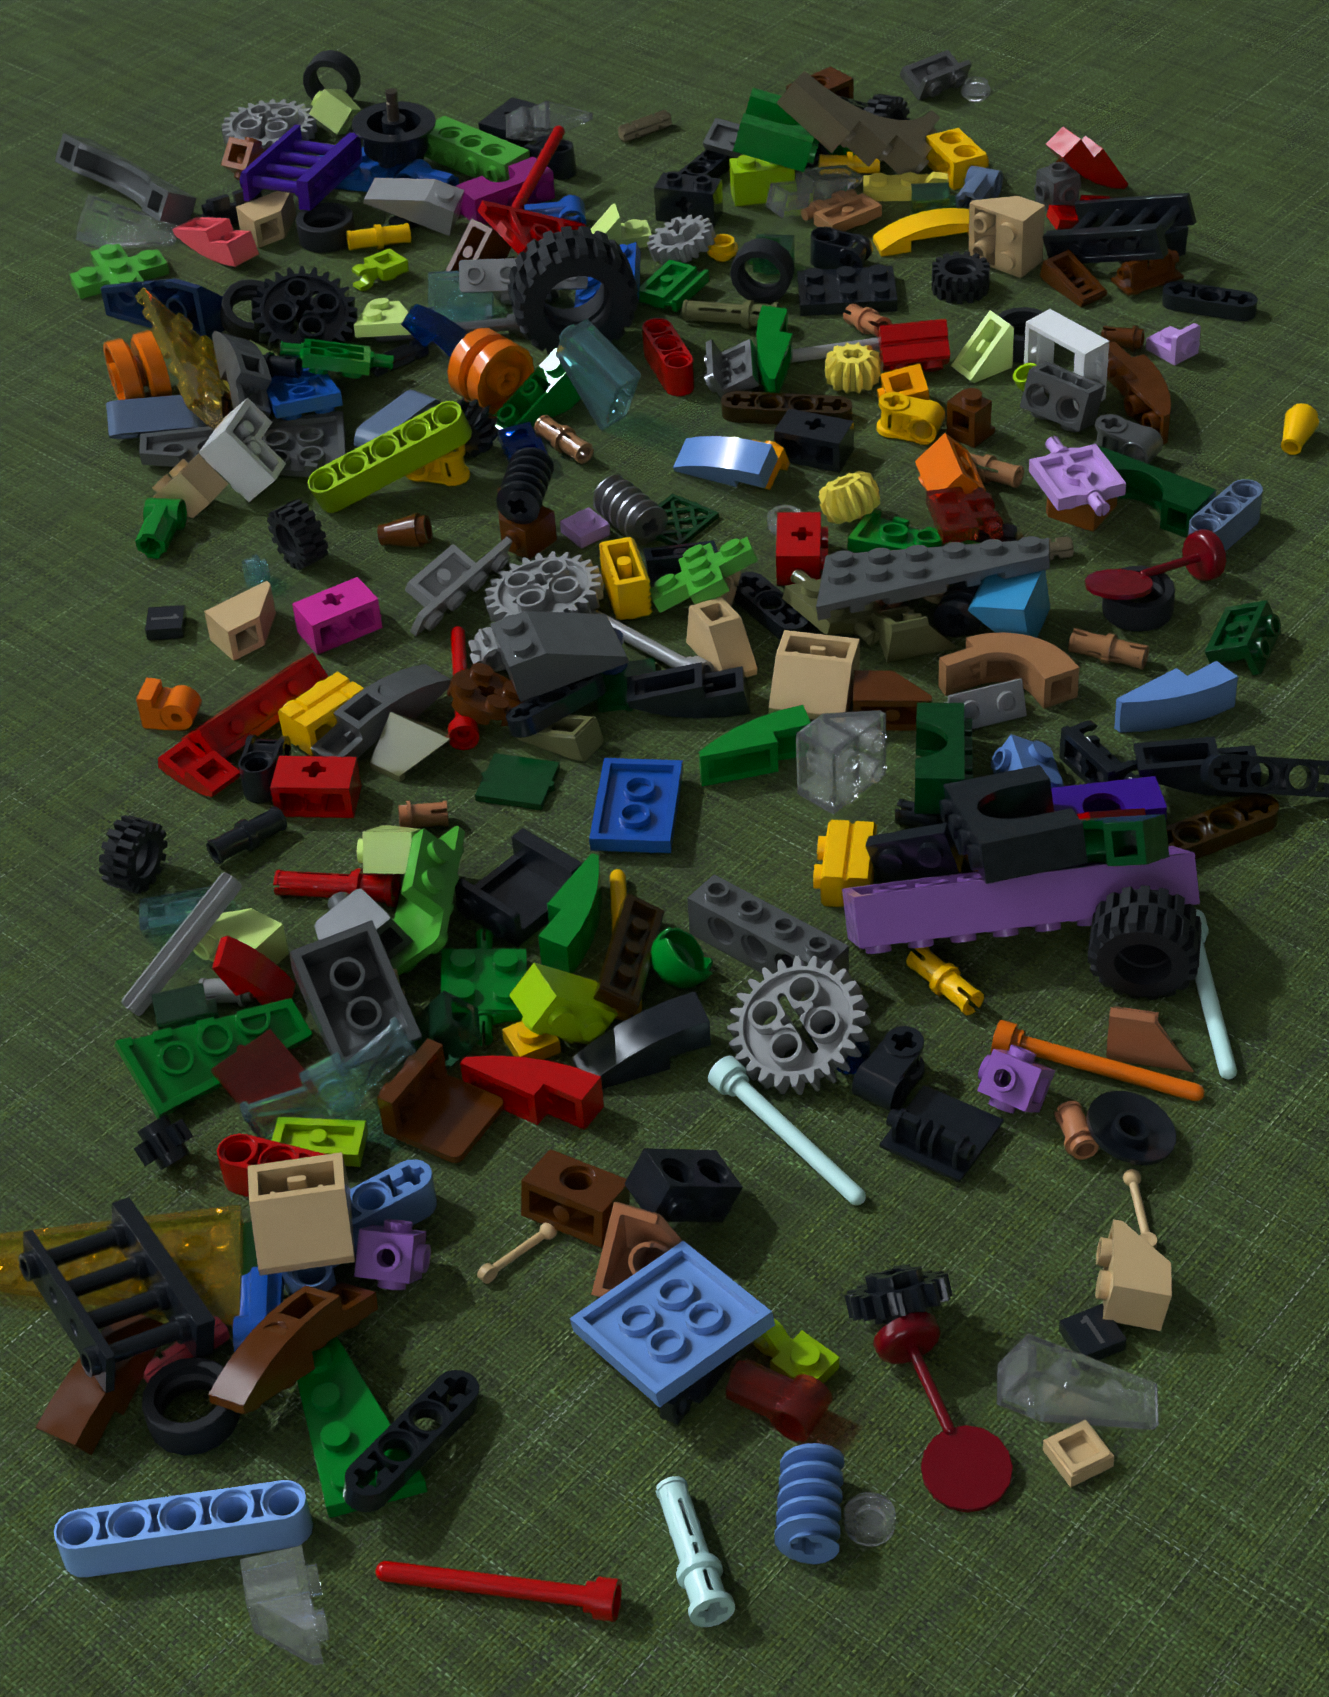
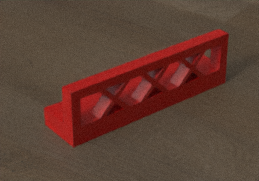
[181,652,329,758]

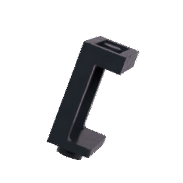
[455,828,582,947]

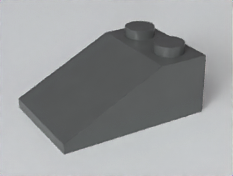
[490,611,629,702]
[290,920,422,1071]

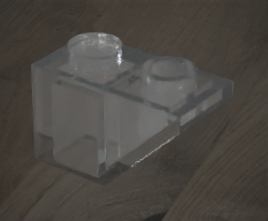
[240,1545,330,1666]

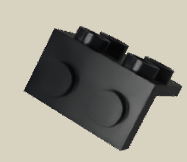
[865,823,965,884]

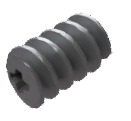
[593,475,667,544]

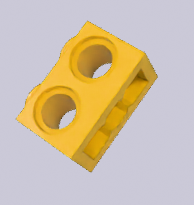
[926,127,989,190]

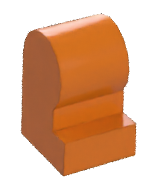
[136,678,202,731]

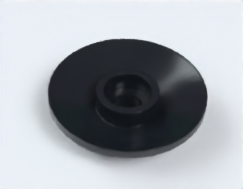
[1086,1091,1176,1165]

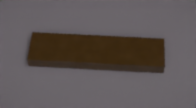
[593,893,665,1017]

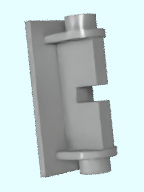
[944,678,1027,729]

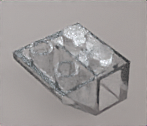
[796,710,887,815]

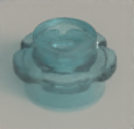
[242,554,270,588]

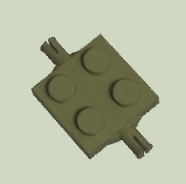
[782,569,884,645]

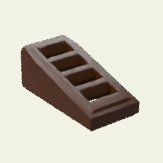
[1040,250,1108,308]

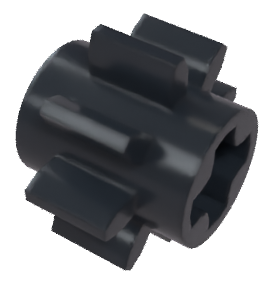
[134,1114,194,1170]

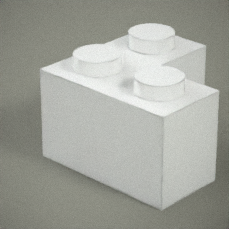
[199,398,286,502]

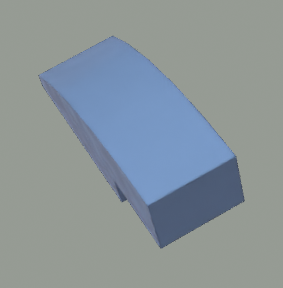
[673,436,778,488]
[1114,661,1238,733]

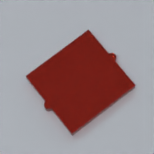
[211,1029,317,1129]

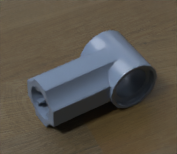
[955,165,1003,209]

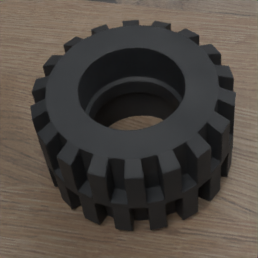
[1088,885,1202,1000]

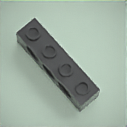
[687,875,849,999]

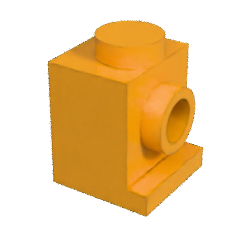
[877,363,930,406]

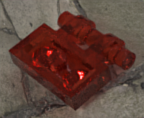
[926,487,1004,543]

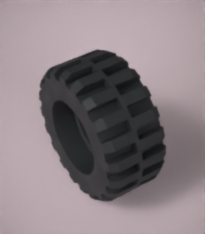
[508,226,639,358]

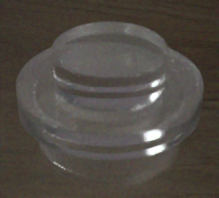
[961,76,991,102]

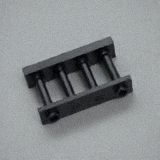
[1042,193,1197,264]
[18,1197,215,1394]

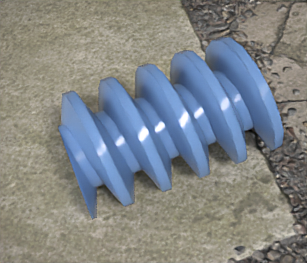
[774,1443,844,1565]

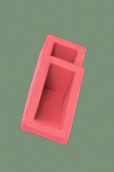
[172,217,259,267]

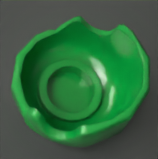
[651,927,713,990]

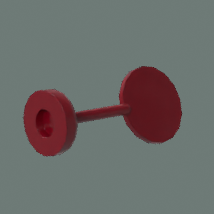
[1084,529,1226,600]
[873,1312,1013,1513]

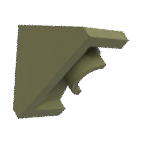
[871,605,958,662]
[370,712,450,782]

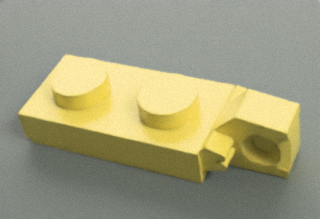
[863,172,948,201]

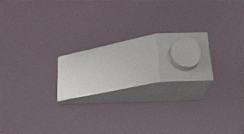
[363,178,464,236]

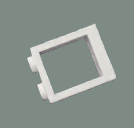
[1024,309,1109,411]

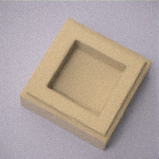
[1043,1420,1114,1488]

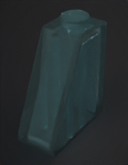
[556,319,641,431]

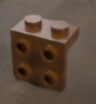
[377,1039,504,1163]

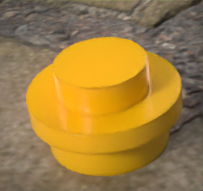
[707,234,738,262]

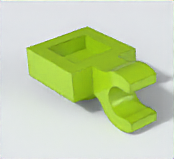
[352,248,409,291]
[754,1318,840,1399]

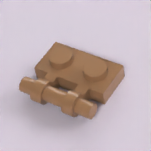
[801,189,882,231]

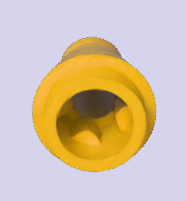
[1281,403,1319,455]

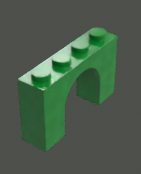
[733,88,819,172]

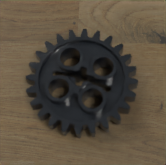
[251,266,358,357]

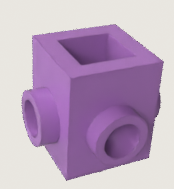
[977,1044,1055,1114]
[354,1219,431,1290]

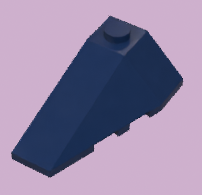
[100,278,225,344]

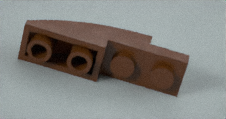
[1107,341,1171,444]
[209,1282,378,1414]

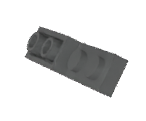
[212,331,272,418]
[310,664,451,759]

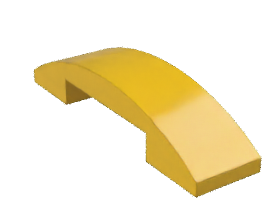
[873,208,969,257]

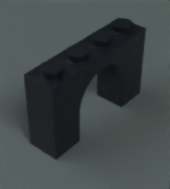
[939,765,1088,884]

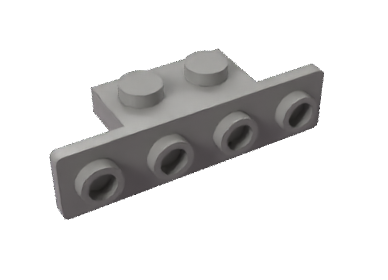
[459,258,588,304]
[405,537,513,637]

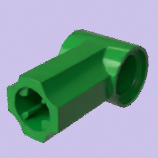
[135,498,187,559]

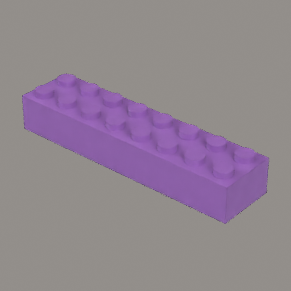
[842,846,1200,954]

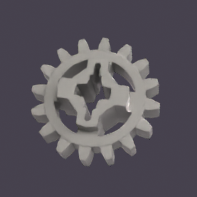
[647,215,716,265]

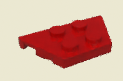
[477,200,586,254]

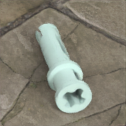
[656,1476,735,1627]

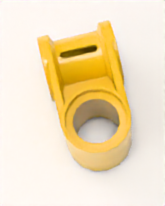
[876,392,945,445]
[406,444,470,486]

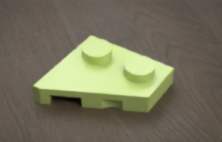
[353,298,417,338]

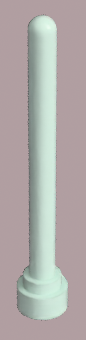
[1195,909,1237,1080]
[708,1056,866,1206]

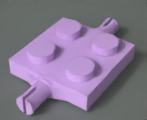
[1029,436,1126,516]

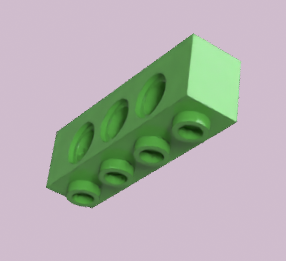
[424,116,530,182]

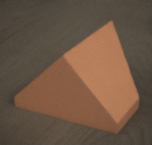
[1106,1006,1195,1072]
[591,1202,682,1297]

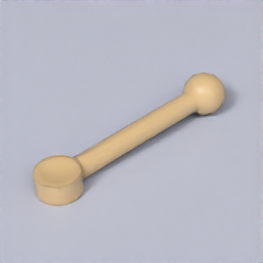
[1123,1169,1157,1249]
[477,1223,558,1284]

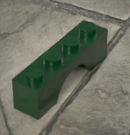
[1090,443,1216,538]
[914,702,973,814]
[1080,814,1170,866]

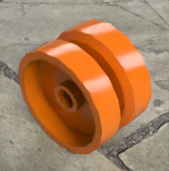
[447,328,534,415]
[103,330,172,400]

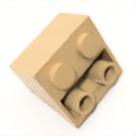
[968,196,1045,278]
[768,630,860,723]
[248,1152,355,1276]

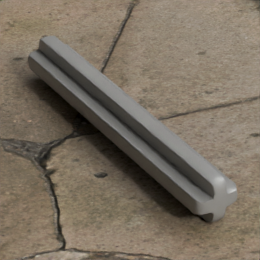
[121,872,242,1016]

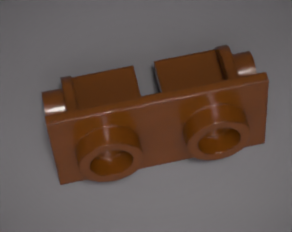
[1111,249,1184,296]

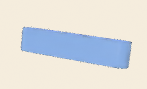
[54,1480,313,1577]

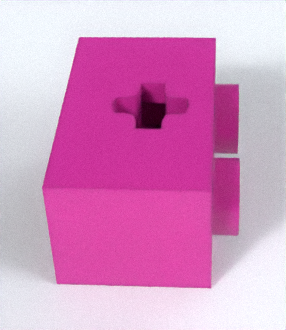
[292,577,383,655]

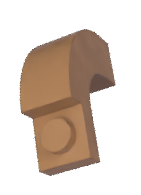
[938,632,1079,709]

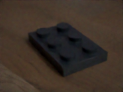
[797,264,897,316]

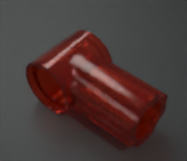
[726,1358,833,1442]

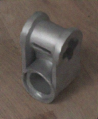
[1094,414,1163,464]

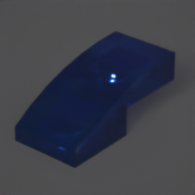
[401,304,468,357]
[498,422,547,462]

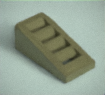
[516,714,604,762]

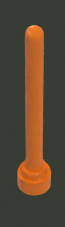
[991,1020,1205,1102]

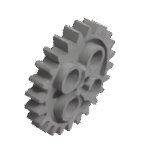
[222,99,317,150]
[484,551,604,622]
[727,955,871,1095]

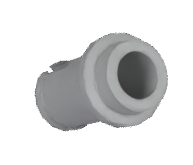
[198,978,255,1007]

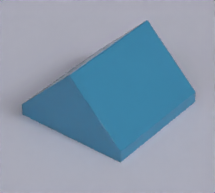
[968,570,1050,638]

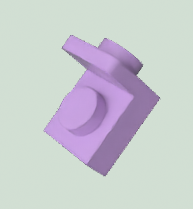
[1146,323,1201,366]

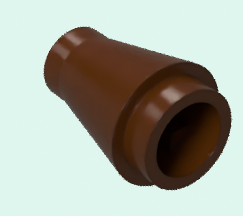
[377,512,433,548]

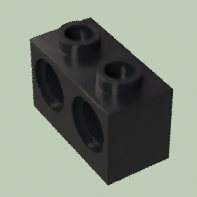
[625,1148,743,1222]

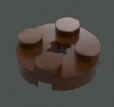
[447,663,525,726]

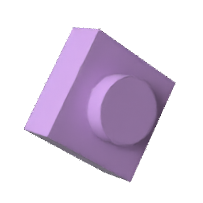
[560,507,610,549]

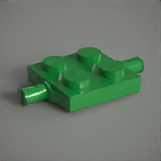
[280,338,394,379]
[440,929,527,1046]

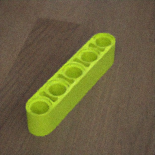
[308,401,472,513]

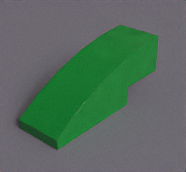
[756,305,793,393]
[698,705,812,787]
[538,853,602,974]

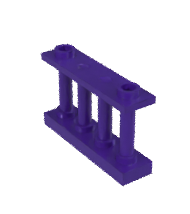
[240,125,363,211]

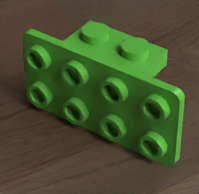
[389,826,465,976]

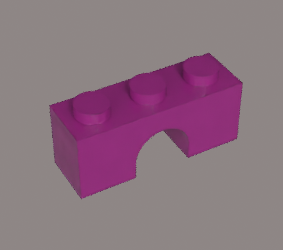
[456,157,555,224]

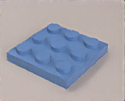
[570,1241,775,1408]

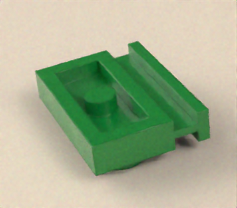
[639,259,709,312]

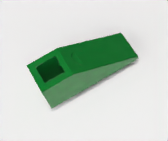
[493,348,593,438]

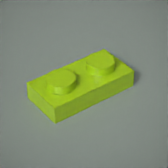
[272,1117,368,1167]

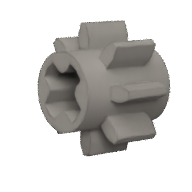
[468,627,506,672]

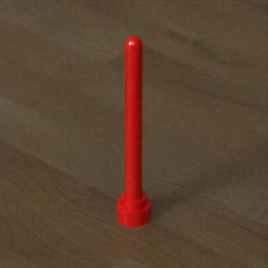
[511,125,565,209]
[448,626,479,750]
[375,1561,622,1622]

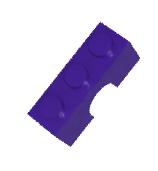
[1051,776,1167,818]

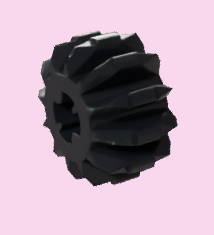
[457,397,499,458]

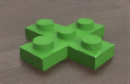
[69,244,170,299]
[650,537,758,613]

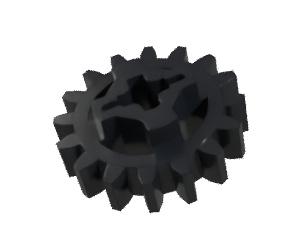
[844,1264,953,1325]

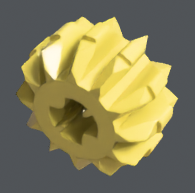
[825,342,881,394]
[818,471,880,524]

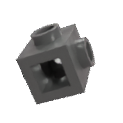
[1034,162,1081,212]

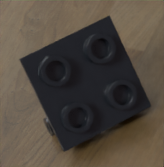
[879,1085,1004,1183]

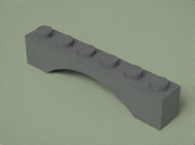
[55,133,197,225]

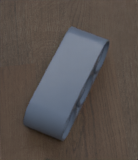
[354,389,442,448]
[106,394,206,439]
[1188,479,1263,551]

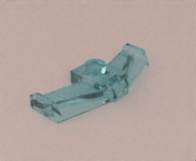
[239,1017,416,1138]

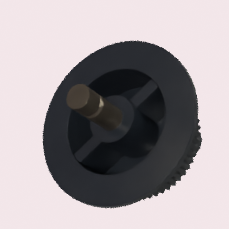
[352,88,436,168]

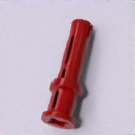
[273,868,401,907]

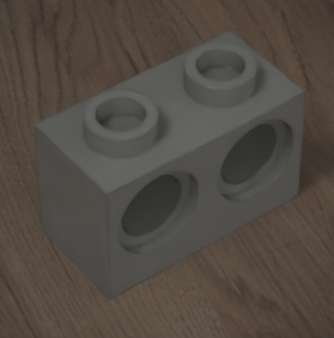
[1020,361,1105,432]

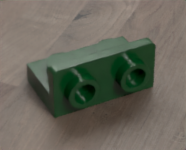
[1205,600,1281,675]

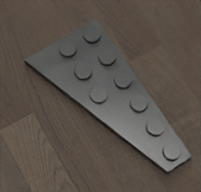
[139,411,346,477]
[816,536,1050,621]

